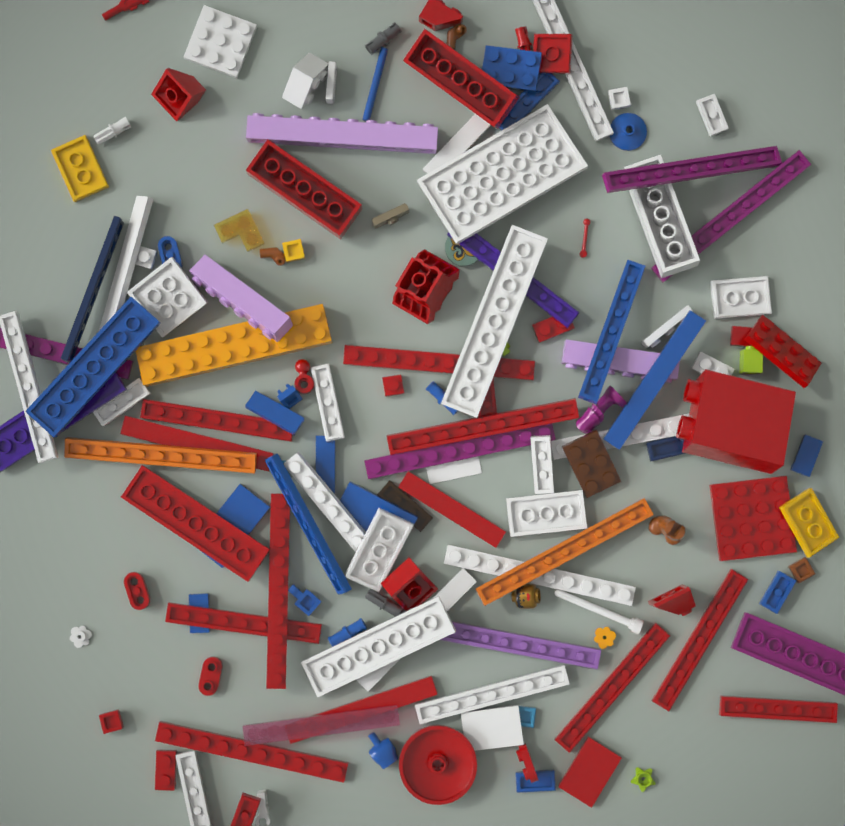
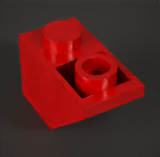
[419,0,463,31]

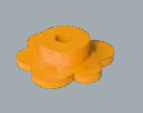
[594,627,616,649]

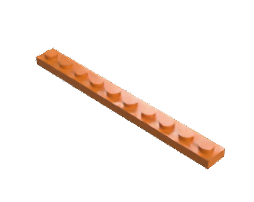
[64,437,257,473]
[475,498,654,606]

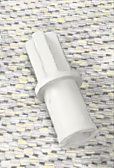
[94,117,131,144]

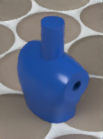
[368,732,399,769]

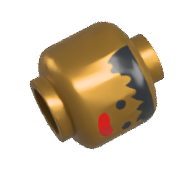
[511,583,541,609]

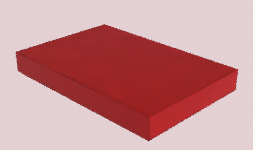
[558,736,622,808]

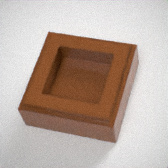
[788,557,815,583]

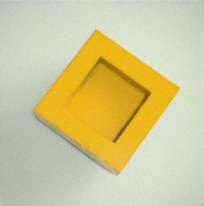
[282,239,305,262]

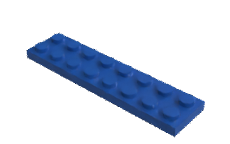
[25,297,161,438]

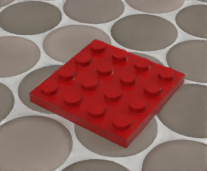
[709,476,797,561]

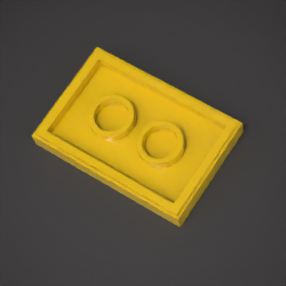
[51,135,109,202]
[779,488,840,557]

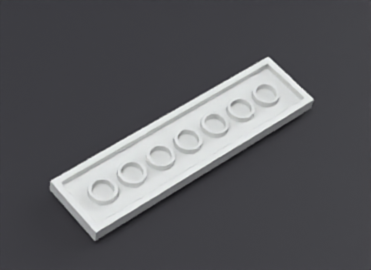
[301,596,456,697]

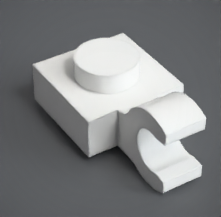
[255,789,271,826]

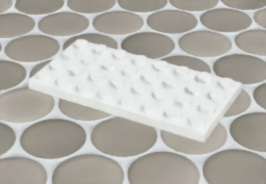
[417,104,588,245]

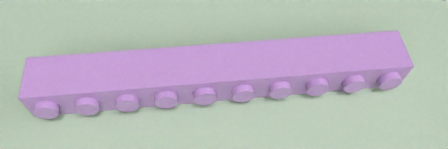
[246,113,438,154]

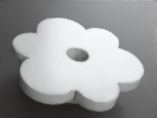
[70,626,92,648]

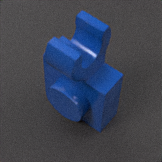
[288,584,322,616]

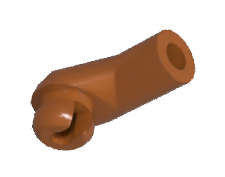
[447,24,467,50]
[260,247,286,266]

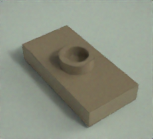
[372,203,409,229]

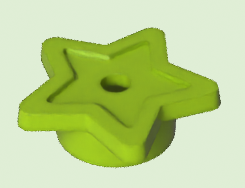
[631,767,656,792]

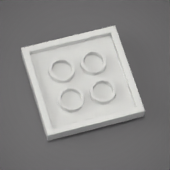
[184,5,257,78]
[127,257,208,338]

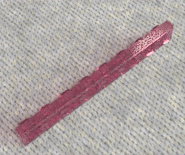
[242,705,400,746]

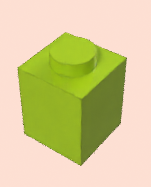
[739,346,763,375]

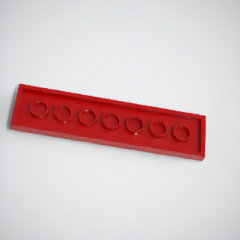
[121,465,270,582]

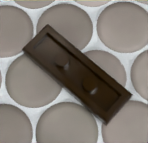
[377,480,433,532]

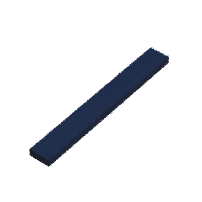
[61,216,124,363]

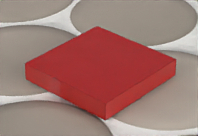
[533,34,573,74]

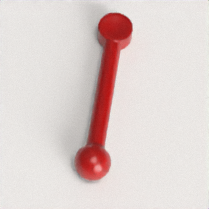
[579,218,591,258]

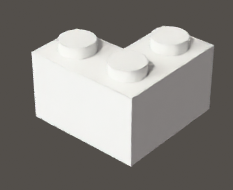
[282,52,329,109]

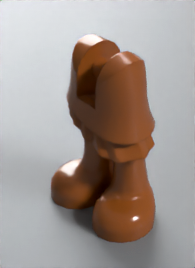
[649,516,686,545]

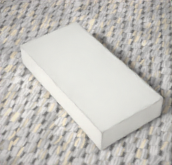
[326,61,337,104]

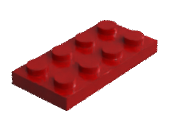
[744,315,822,388]

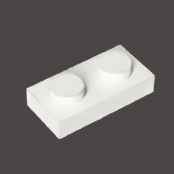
[696,94,729,137]
[691,352,735,376]

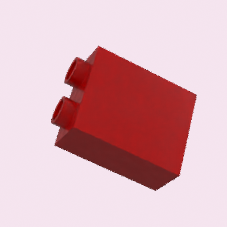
[676,369,796,474]

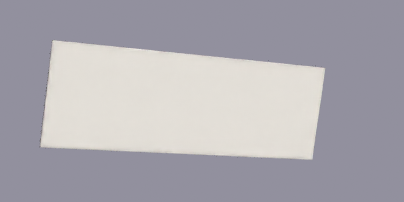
[426,457,482,484]

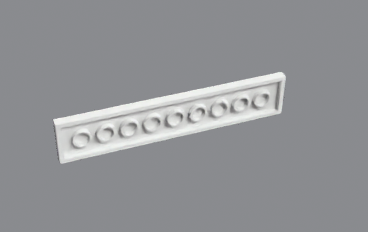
[441,225,548,418]

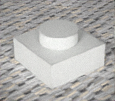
[608,87,631,110]
[135,246,157,270]

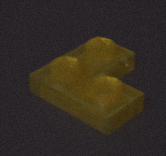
[214,209,265,252]

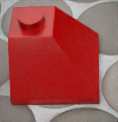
[151,68,206,122]
[648,584,696,616]

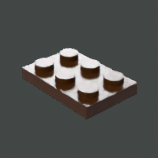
[562,430,621,498]

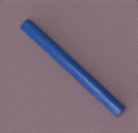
[362,47,388,122]

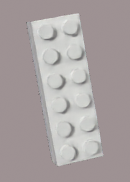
[624,155,700,278]

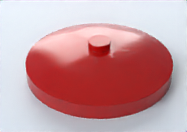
[399,725,477,805]

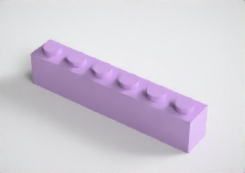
[189,255,293,342]
[561,339,680,383]

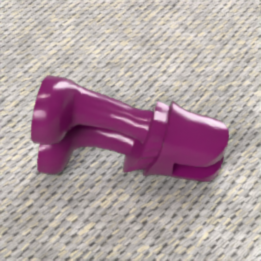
[576,385,627,434]

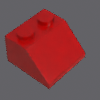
[381,558,438,611]

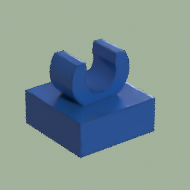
[277,384,303,409]

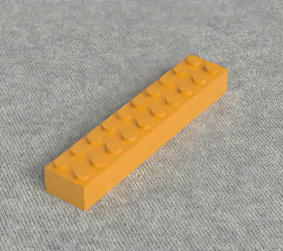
[135,304,333,387]

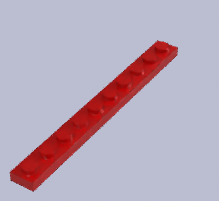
[343,345,535,380]
[386,398,579,455]
[266,494,290,689]
[155,721,349,783]

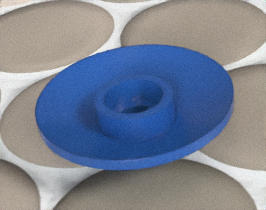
[610,113,647,151]

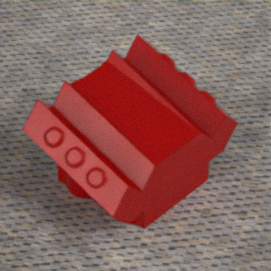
[392,249,460,324]

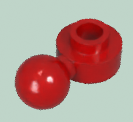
[295,359,314,394]

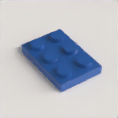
[482,45,542,92]

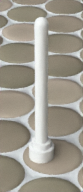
[555,589,644,634]

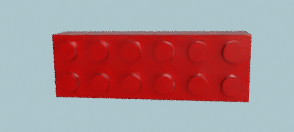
[403,28,520,129]
[246,139,363,240]

